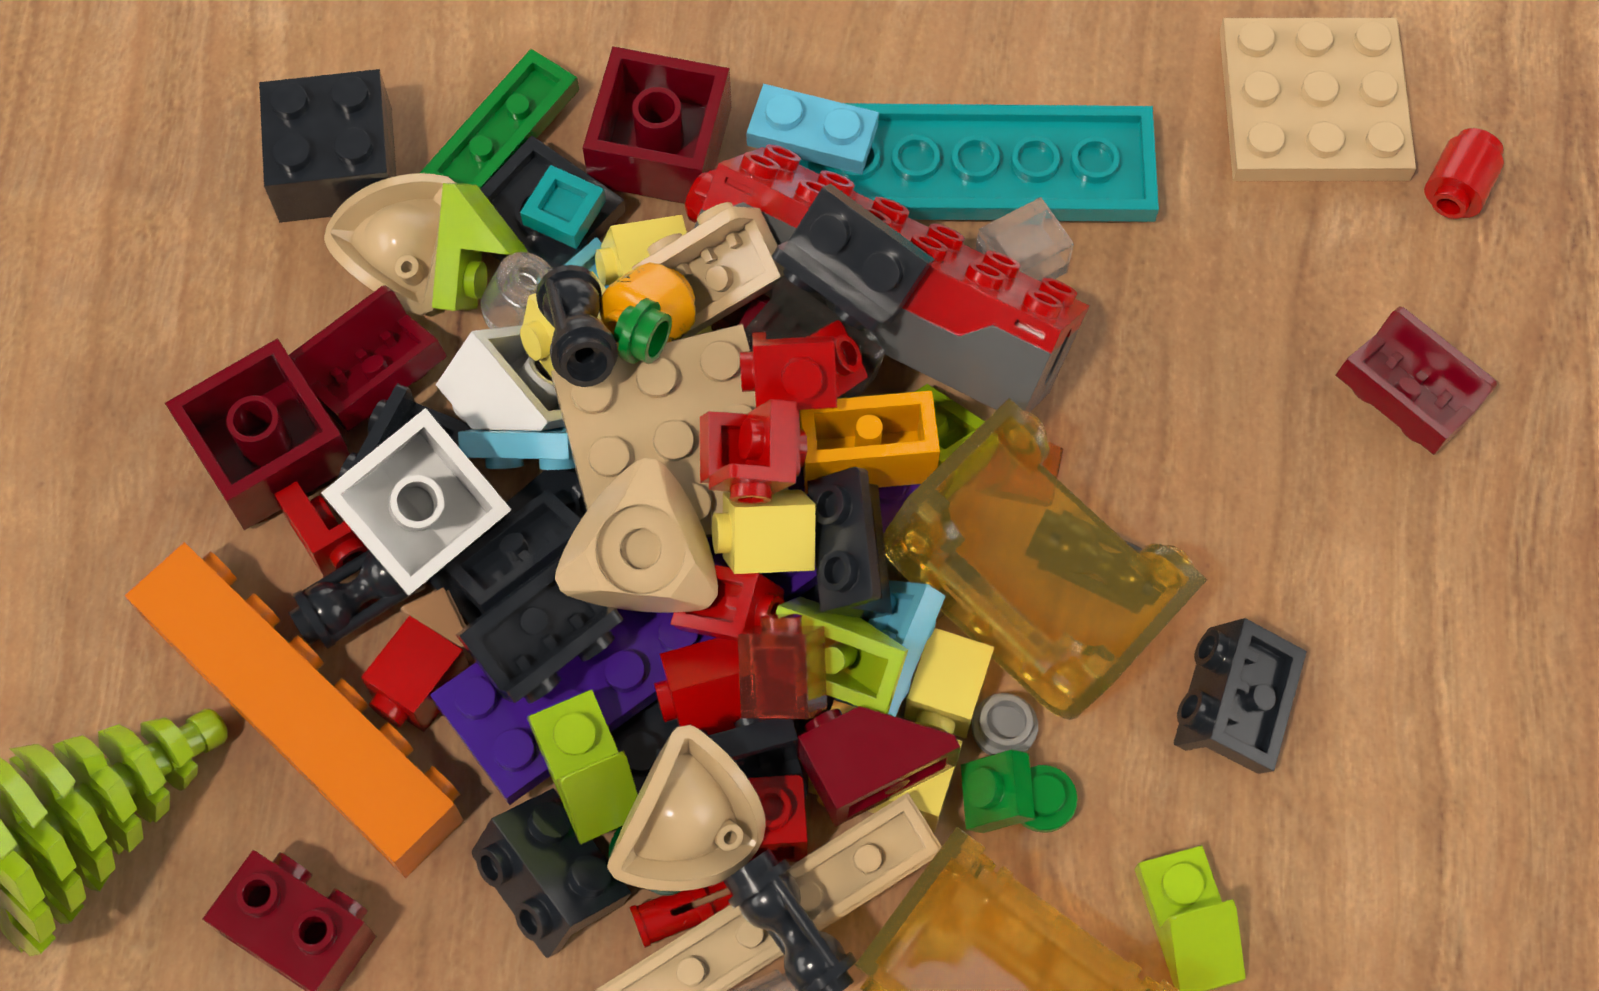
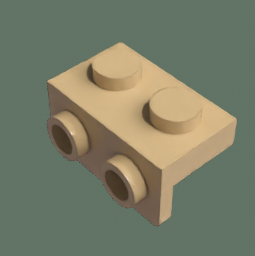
[632,202,788,336]

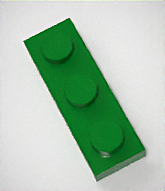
[420,49,579,189]

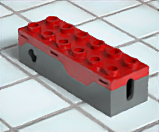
[685,144,1090,422]

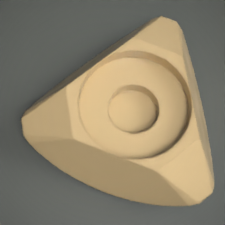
[324,173,456,315]
[555,458,718,613]
[607,725,766,891]

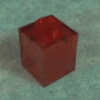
[738,614,827,719]

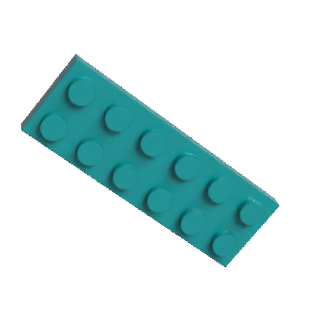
[799,103,1159,222]

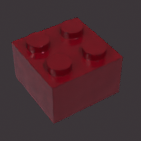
[582,46,732,204]
[165,338,350,531]

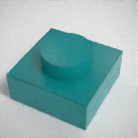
[520,165,606,249]

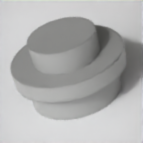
[971,693,1038,756]

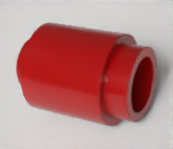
[1424,128,1504,219]

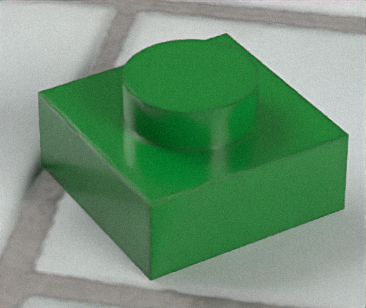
[961,749,1035,833]

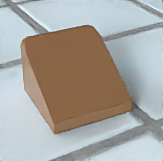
[400,587,476,666]

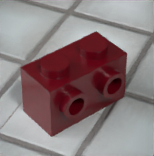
[202,850,377,991]

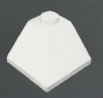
[436,325,565,431]

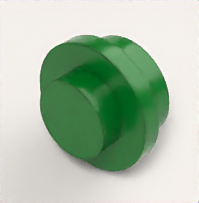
[614,298,672,364]
[1021,765,1078,833]

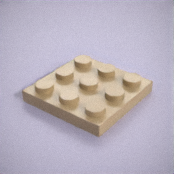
[1220,18,1416,181]
[551,324,788,538]

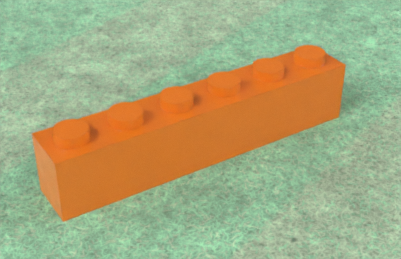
[125,542,464,878]

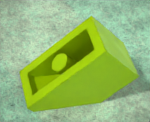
[758,596,908,714]

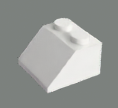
[321,408,511,596]

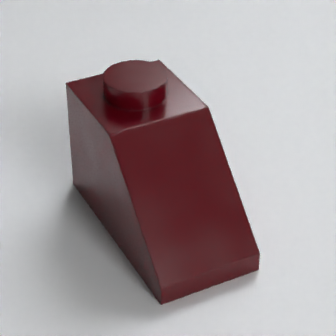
[798,706,960,827]

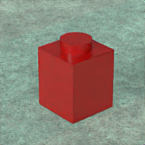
[361,615,470,732]
[654,638,761,735]

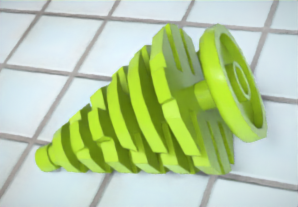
[0,708,228,956]

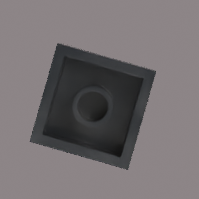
[259,69,397,223]

